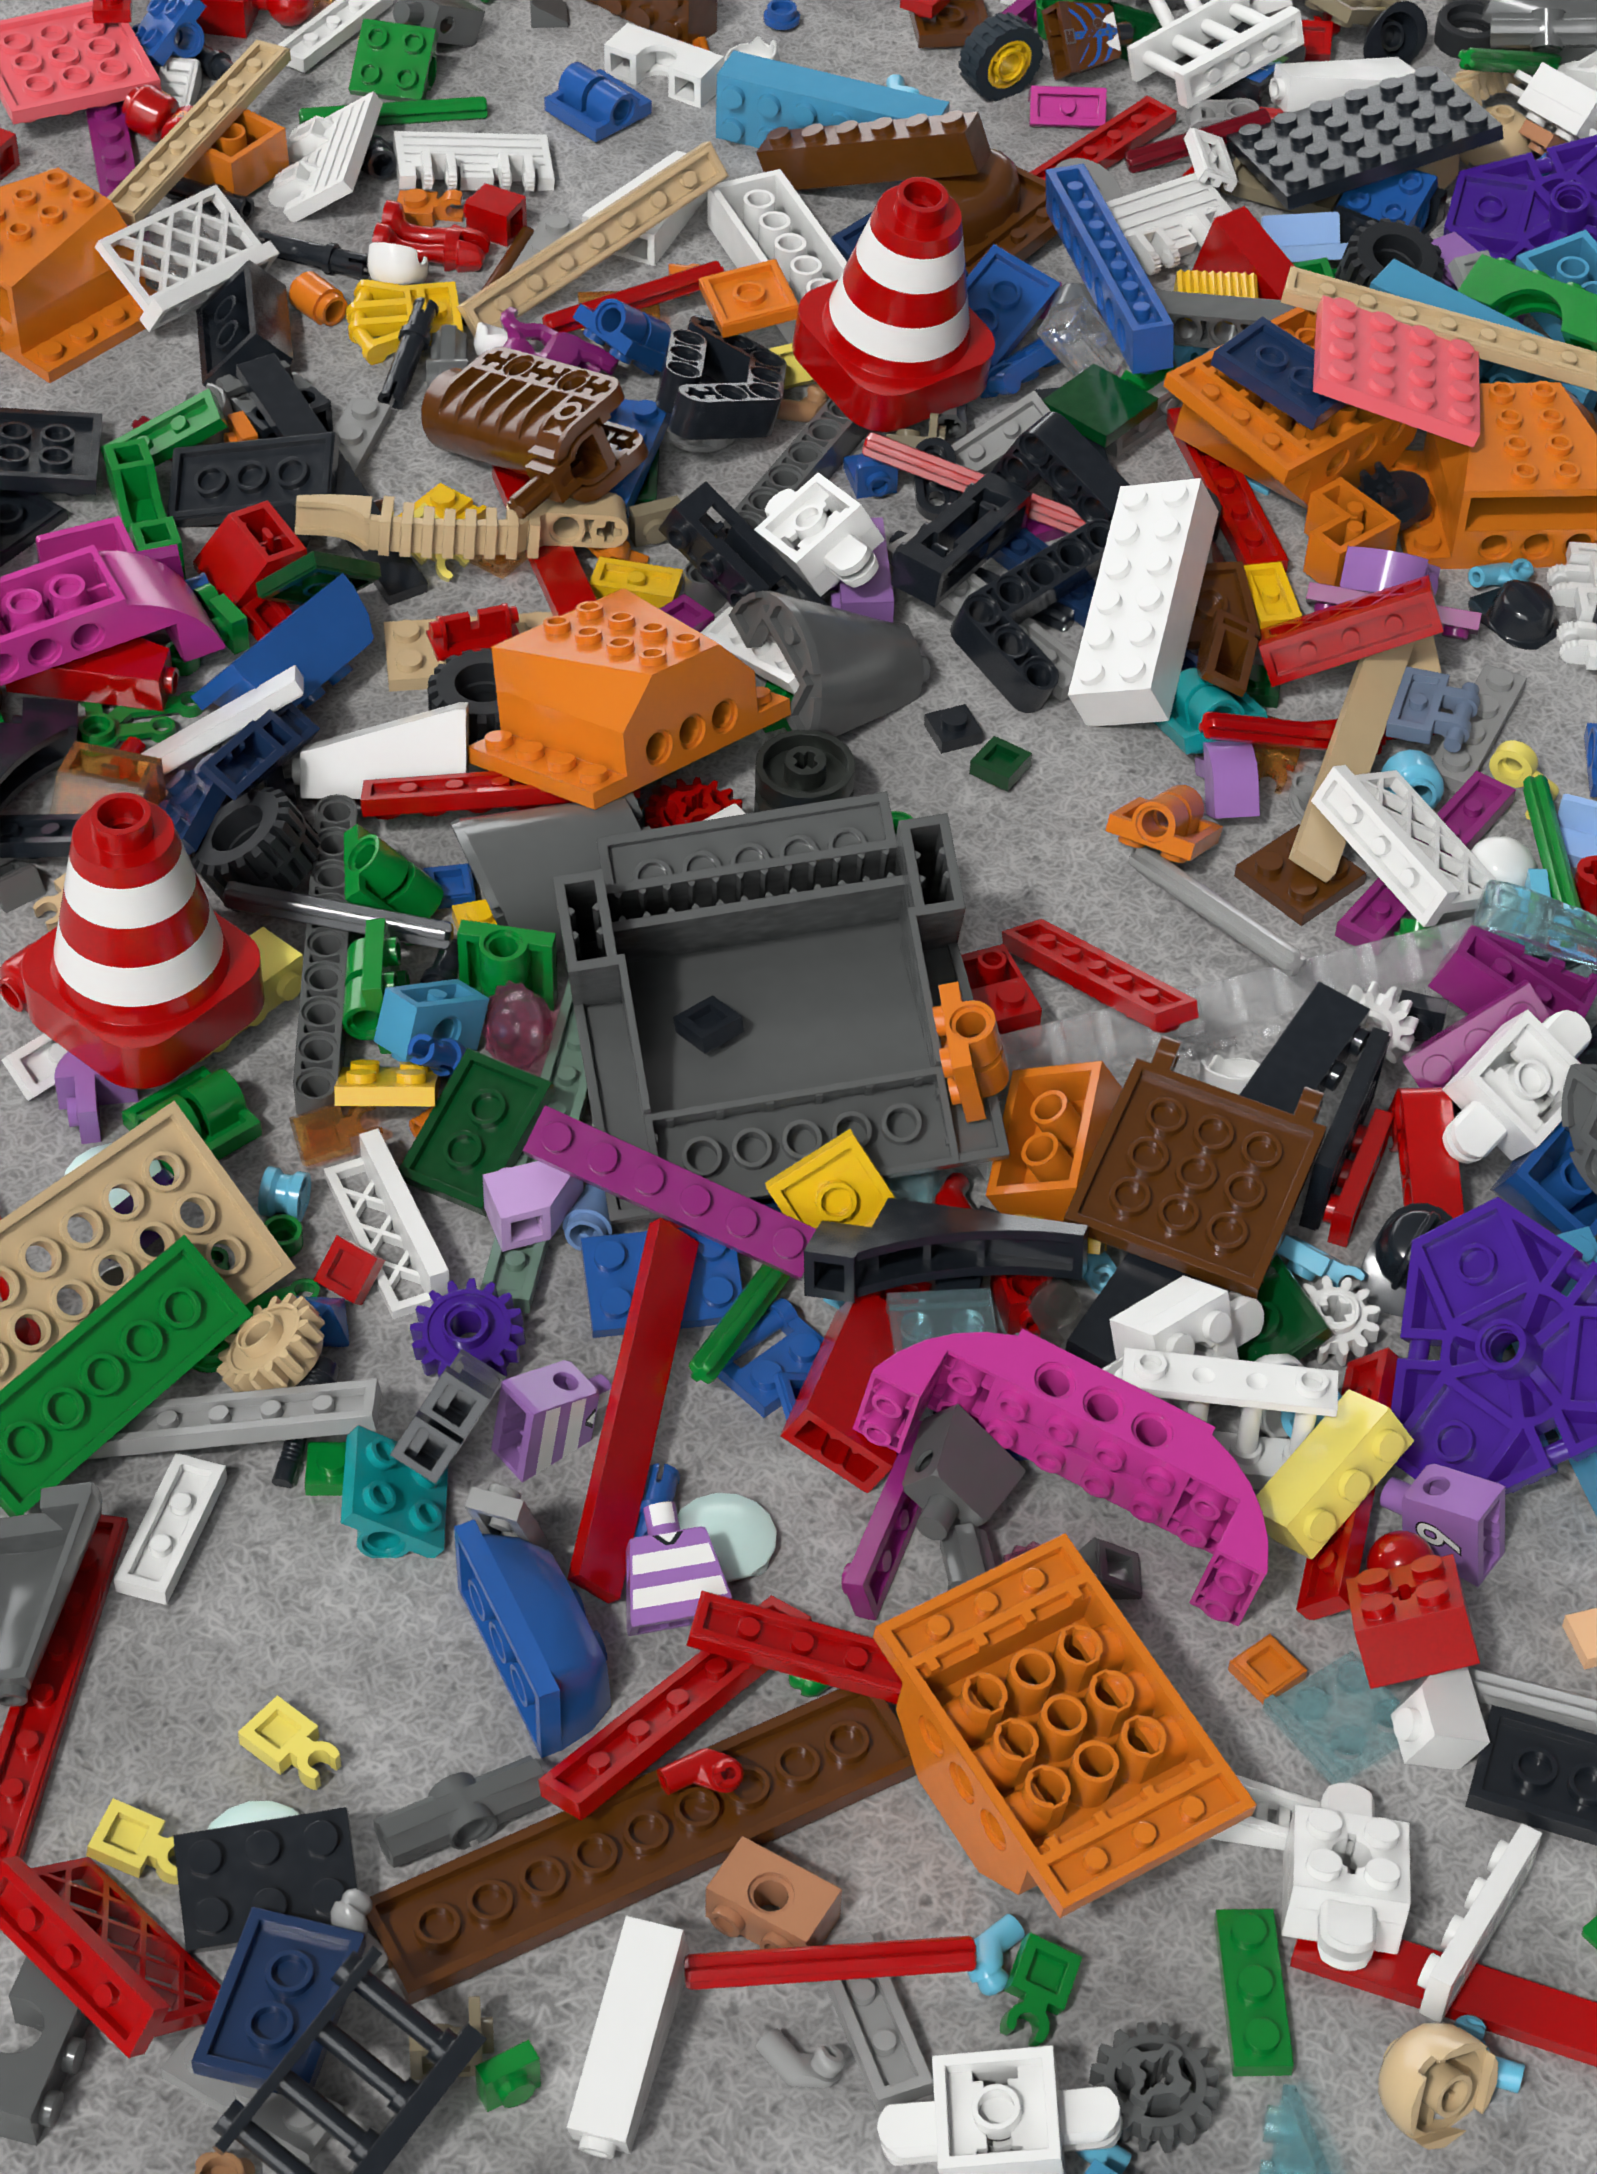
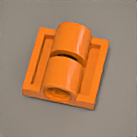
[1105,785,1223,863]
[932,981,1009,1123]

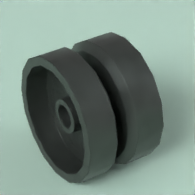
[754,729,855,812]

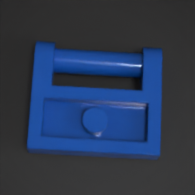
[718,1298,824,1418]

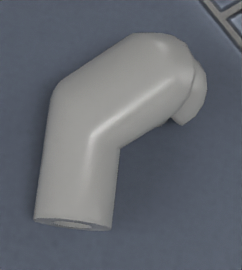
[331,1889,388,1974]
[756,2028,845,2088]

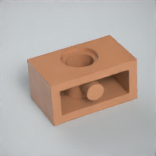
[705,1836,842,1949]

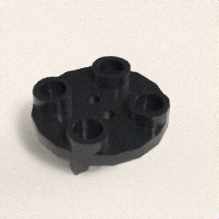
[1357,461,1432,532]

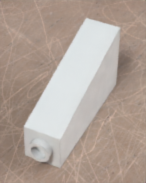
[1269,57,1415,113]
[582,150,708,266]
[292,702,469,799]
[567,1916,690,2159]

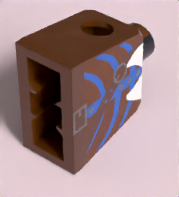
[1042,1,1133,81]

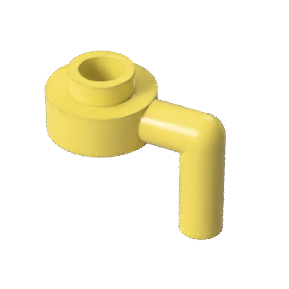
[1489,740,1559,820]

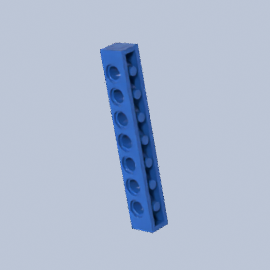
[1046,163,1174,374]

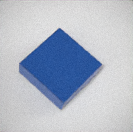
[424,863,476,909]

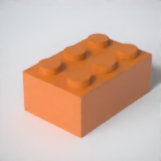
[986,1061,1123,1222]

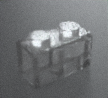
[1037,296,1128,378]

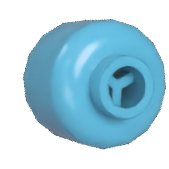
[1381,749,1444,814]

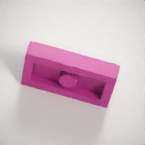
[1028,86,1107,128]

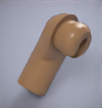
[776,384,828,423]

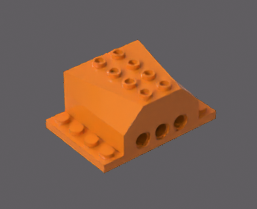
[0,167,157,383]
[1163,307,1418,510]
[1388,381,1597,569]
[467,588,791,810]
[873,1533,1257,1918]

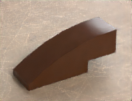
[1197,608,1259,697]

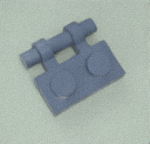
[1385,666,1480,753]

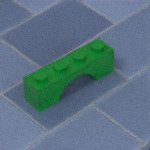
[1457,254,1597,352]
[103,438,186,580]

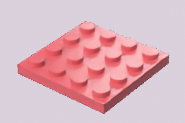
[0,1,161,125]
[1313,295,1480,447]

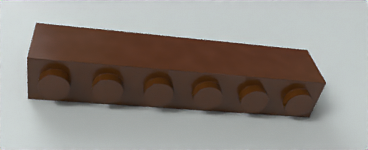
[756,110,991,190]

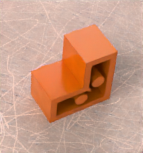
[1303,477,1401,587]

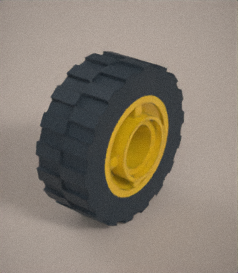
[959,12,1044,102]

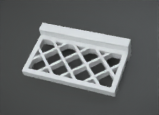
[95,185,279,332]
[1311,765,1510,927]

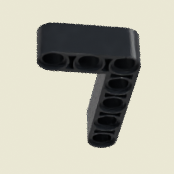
[991,412,1131,523]
[950,518,1111,713]

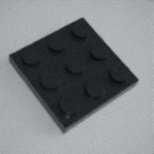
[0,407,102,497]

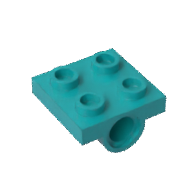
[1153,668,1268,755]
[340,1425,448,1558]

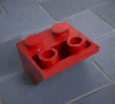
[193,500,307,610]
[961,944,1042,1055]

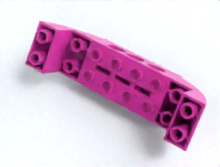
[0,545,226,686]
[853,1329,1268,1626]

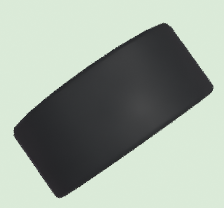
[1434,0,1502,60]

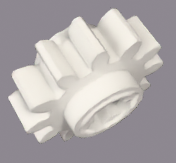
[1347,981,1419,1064]
[1302,1275,1380,1366]

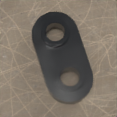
[913,437,958,521]

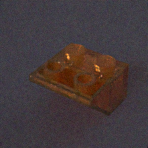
[49,741,166,814]

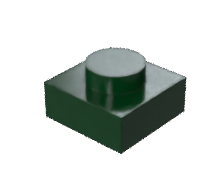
[1246,665,1280,708]
[969,736,1032,792]

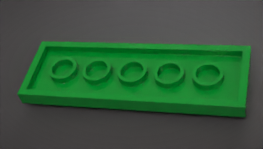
[0,1235,253,1517]

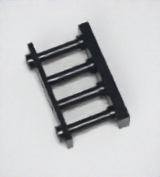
[212,1946,487,2174]

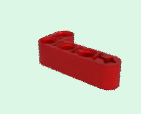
[1388,1087,1464,1219]

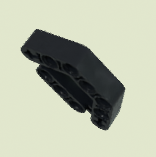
[656,315,786,440]

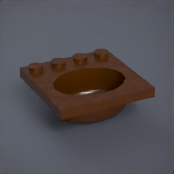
[930,148,1058,275]

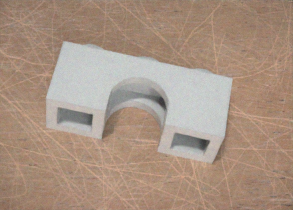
[604,23,724,109]

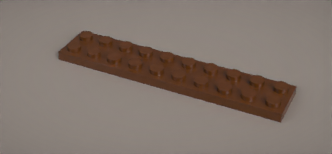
[366,1689,917,2005]

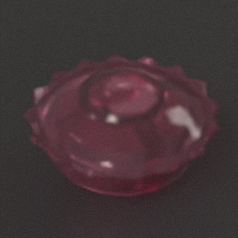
[482,980,553,1071]

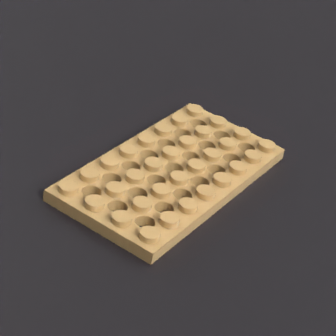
[0,1101,296,1390]

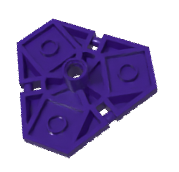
[1444,135,1597,264]
[1391,1196,1597,1497]

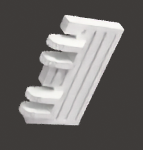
[268,91,383,222]
[393,131,555,192]
[1106,173,1233,276]
[1546,542,1597,670]

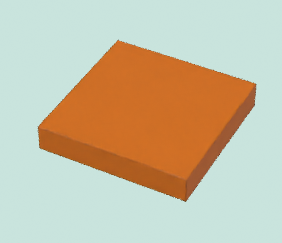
[699,259,799,338]

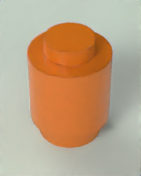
[289,271,347,326]

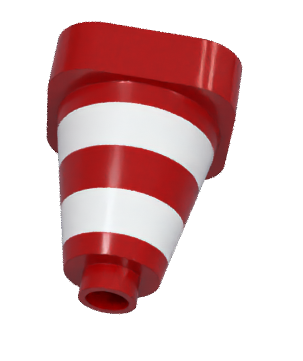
[792,177,995,432]
[21,792,265,1089]

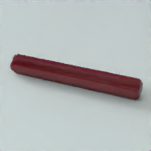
[1125,108,1271,173]

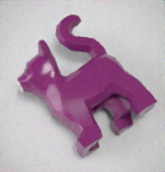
[500,307,619,395]

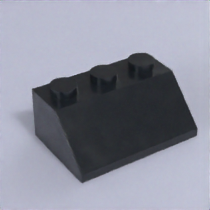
[196,260,294,387]

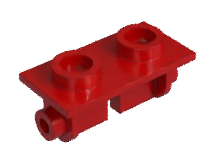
[426,603,520,662]

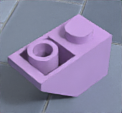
[483,1161,583,1252]

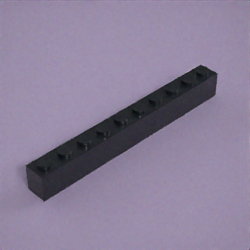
[1065,981,1371,1369]

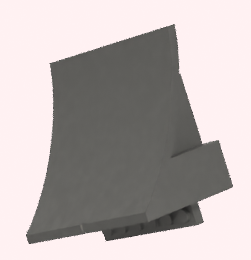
[553,791,1010,1225]

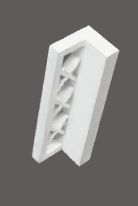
[324,1128,450,1319]

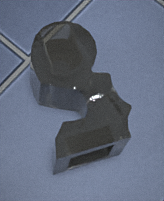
[1009,1279,1081,1347]

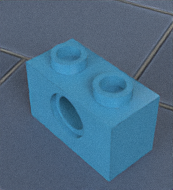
[374,979,489,1062]

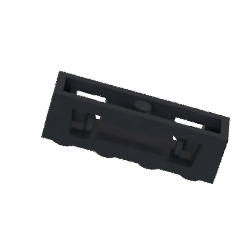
[891,472,1032,608]
[658,481,829,608]

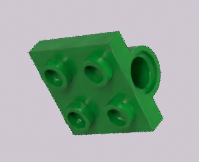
[348,18,439,102]
[344,824,444,946]
[342,918,411,1054]
[457,919,558,1025]
[122,1065,262,1176]

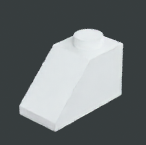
[1391,1667,1490,1770]

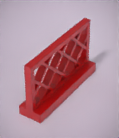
[1258,575,1444,687]
[0,1856,221,2058]

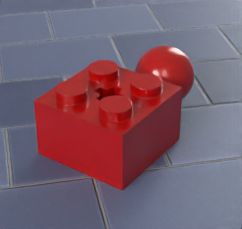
[196,0,314,39]
[1346,1530,1480,1689]

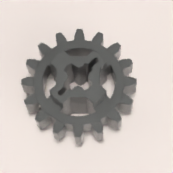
[1088,2022,1220,2153]

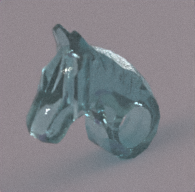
[1470,880,1597,974]

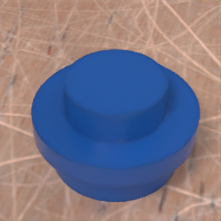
[763,0,800,30]

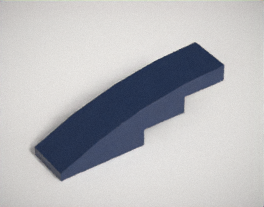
[199,703,320,801]

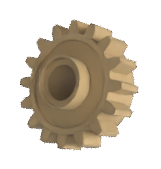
[217,1293,325,1392]

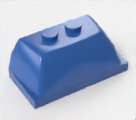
[191,573,374,711]
[1490,1121,1597,1237]
[454,1519,611,1758]

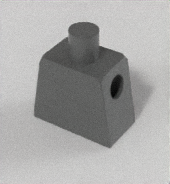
[393,0,486,47]
[902,1404,1026,1540]

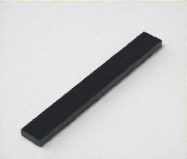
[236,353,428,606]

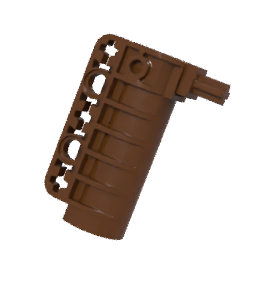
[421,347,649,519]

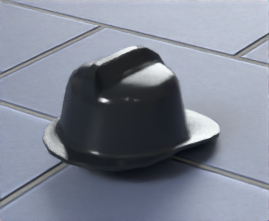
[1363,1,1428,65]
[1468,579,1560,650]
[1360,1203,1453,1317]

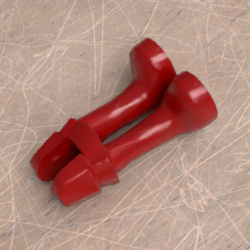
[372,200,491,272]

